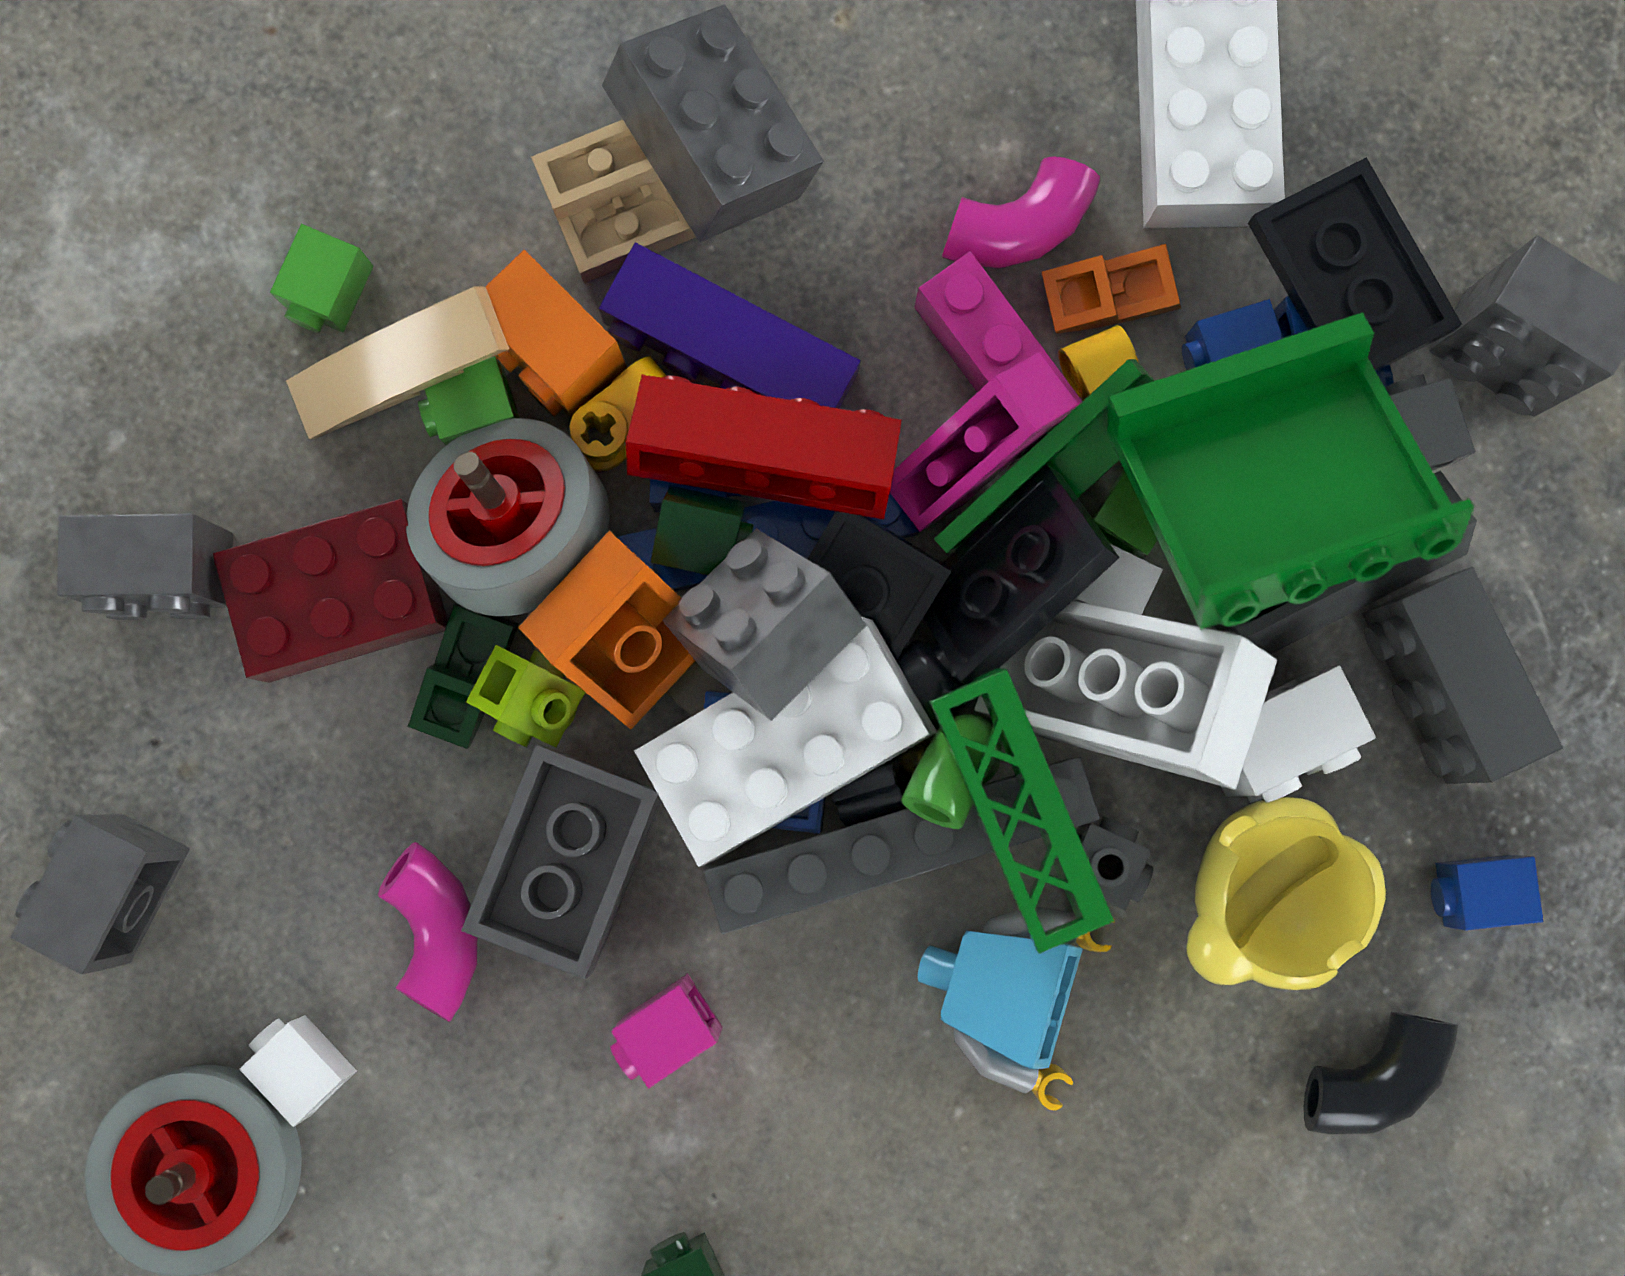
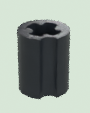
[831,757,910,826]

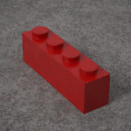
[626,374,902,519]

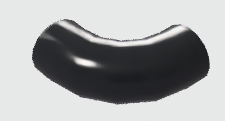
[1303,1012,1458,1134]

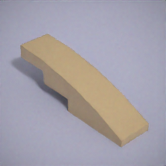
[286,286,509,440]

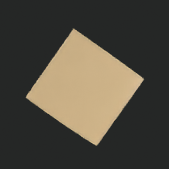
[531,119,696,283]

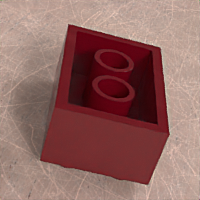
[213,499,448,683]

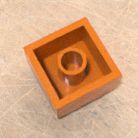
[485,250,627,419]
[518,531,695,730]

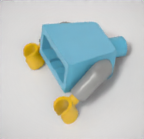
[918,907,1115,1111]

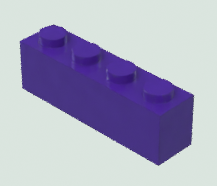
[598,242,861,409]

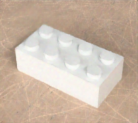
[1136,0,1285,228]
[974,601,1277,790]
[634,617,937,867]

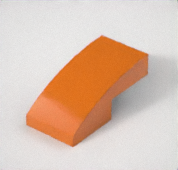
[1041,244,1181,334]

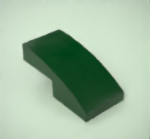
[407,603,519,749]

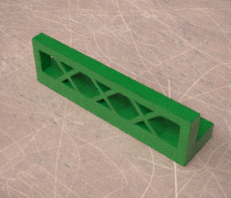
[934,359,1155,553]
[930,668,1114,954]

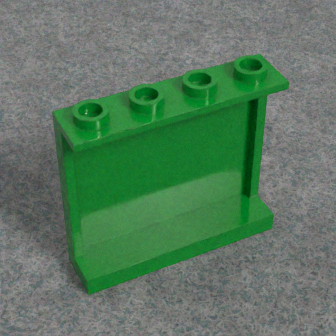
[1107,313,1475,630]

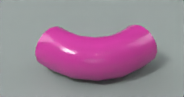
[942,157,1100,269]
[378,842,478,1022]

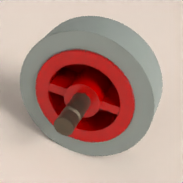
[406,418,610,616]
[85,1065,302,1276]

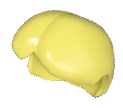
[1187,797,1386,990]

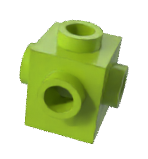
[466,645,585,748]

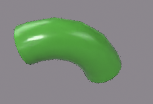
[901,714,1002,829]

